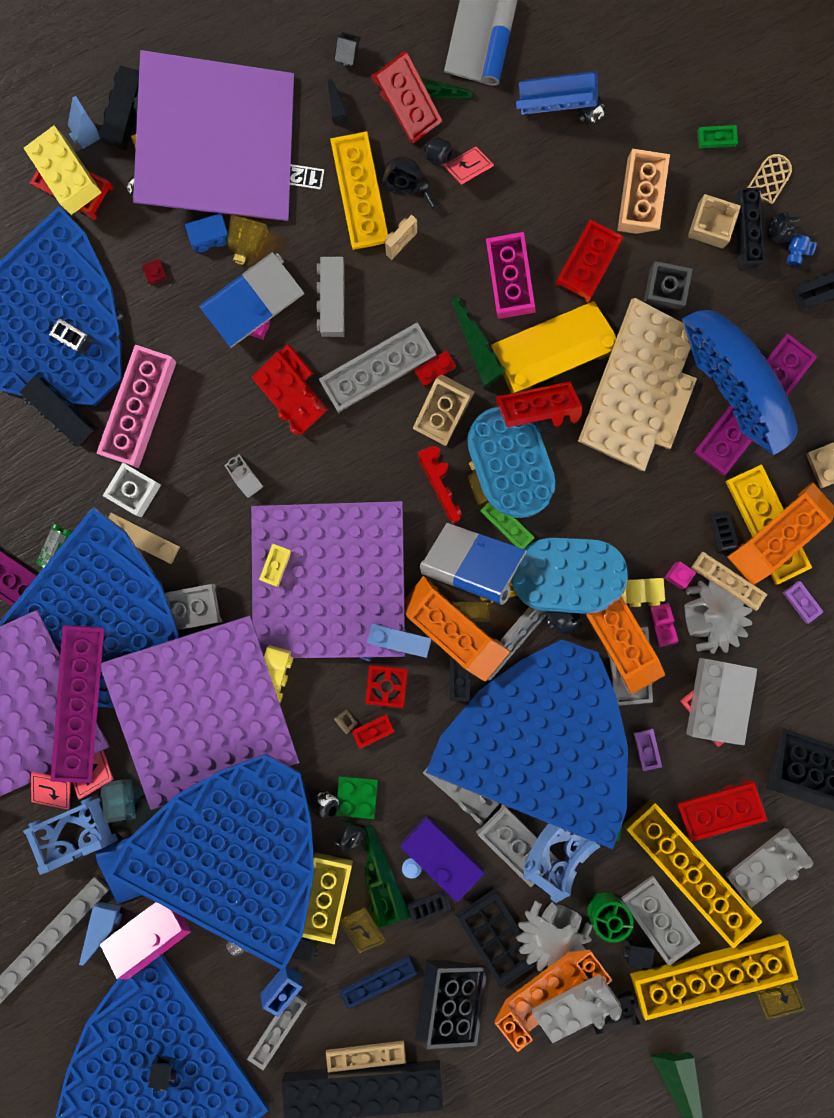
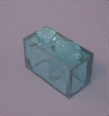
[101,779,136,823]

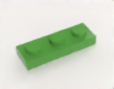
[480,502,535,549]

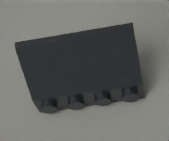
[767,728,834,811]
[415,960,488,1049]

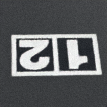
[290,164,324,189]

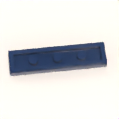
[339,955,418,1009]

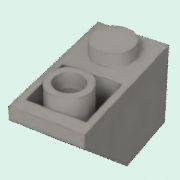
[224,454,263,498]

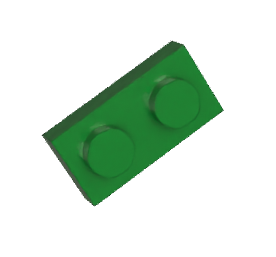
[697,125,738,149]

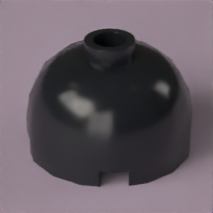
[383,157,421,195]
[546,611,583,633]

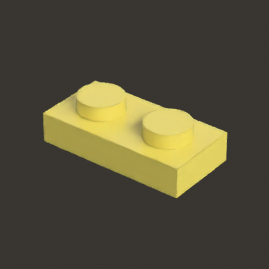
[259,544,292,587]

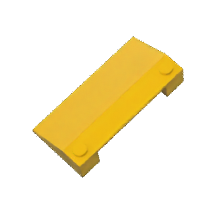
[490,301,616,394]

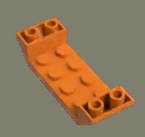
[727,482,834,585]
[404,576,510,681]
[585,596,665,695]
[494,950,612,1052]

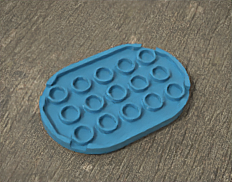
[468,407,555,518]
[511,538,628,613]

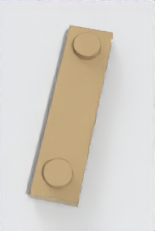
[655,372,697,449]
[108,513,180,564]
[691,552,767,611]
[326,1041,406,1073]

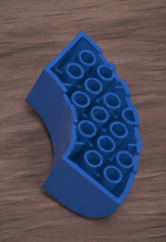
[682,310,798,455]

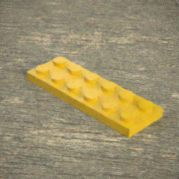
[330,132,388,250]
[725,464,812,584]

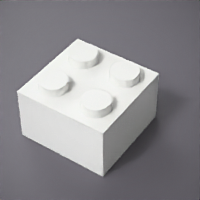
[103,463,161,517]

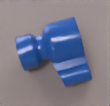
[786,235,817,266]

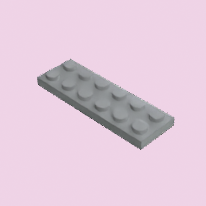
[319,323,436,413]

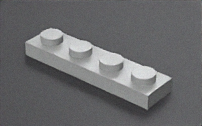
[247,994,308,1071]

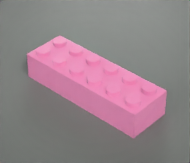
[97,345,176,469]

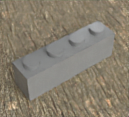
[317,257,344,337]

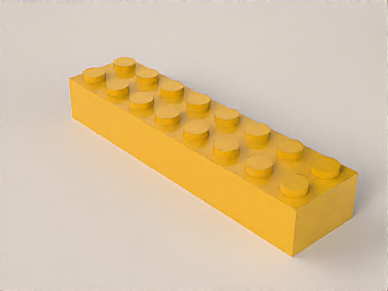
[622,799,762,949]
[630,934,798,1021]

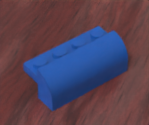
[516,71,598,114]

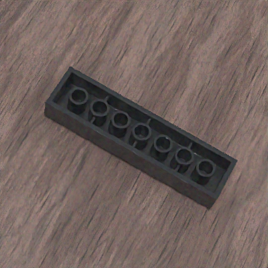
[282,1060,443,1118]

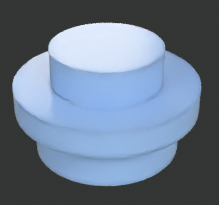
[402,858,421,878]

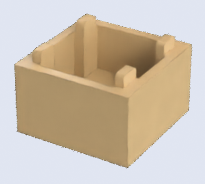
[687,194,741,249]

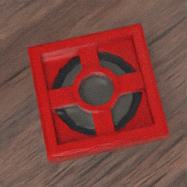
[365,665,408,708]

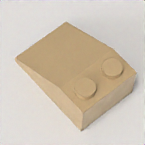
[413,374,474,446]

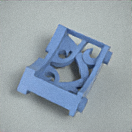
[23,797,118,875]
[523,824,600,903]

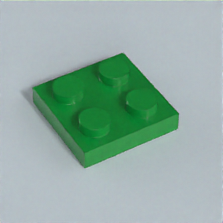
[336,776,378,819]

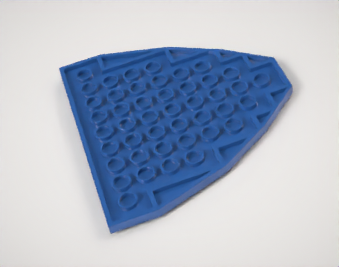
[0,206,123,406]
[0,507,180,708]
[426,640,628,850]
[108,754,315,971]
[55,954,269,1118]

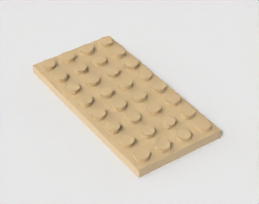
[578,298,691,471]

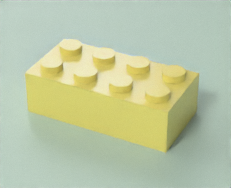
[24,126,102,215]
[302,852,353,944]

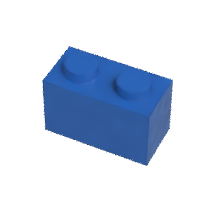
[185,213,231,252]
[260,965,303,1017]

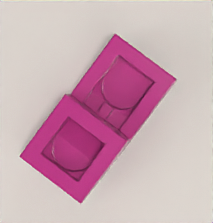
[650,603,678,647]

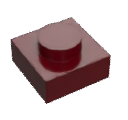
[142,259,167,285]

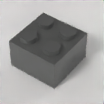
[644,261,693,312]

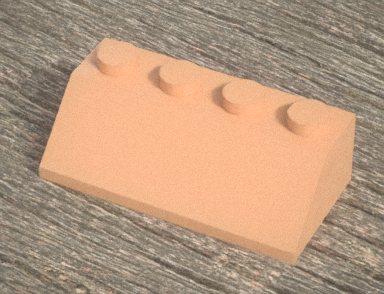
[617,149,670,234]

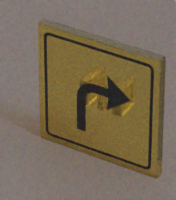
[340,908,386,953]
[756,981,806,1020]

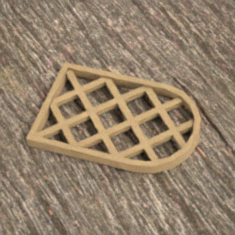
[748,154,792,206]

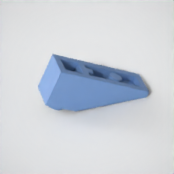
[68,96,100,149]
[367,624,432,658]
[79,901,122,966]

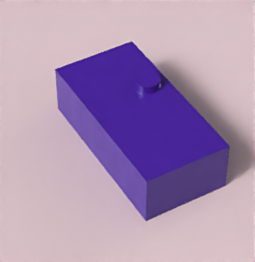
[400,815,484,902]

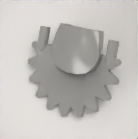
[684,580,752,654]
[516,900,593,971]

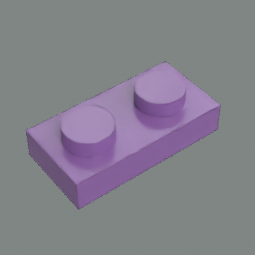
[783,581,823,624]
[633,728,662,771]

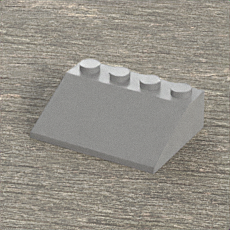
[686,658,757,745]

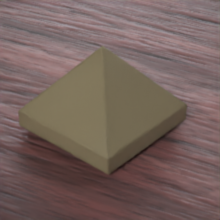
[334,709,358,734]

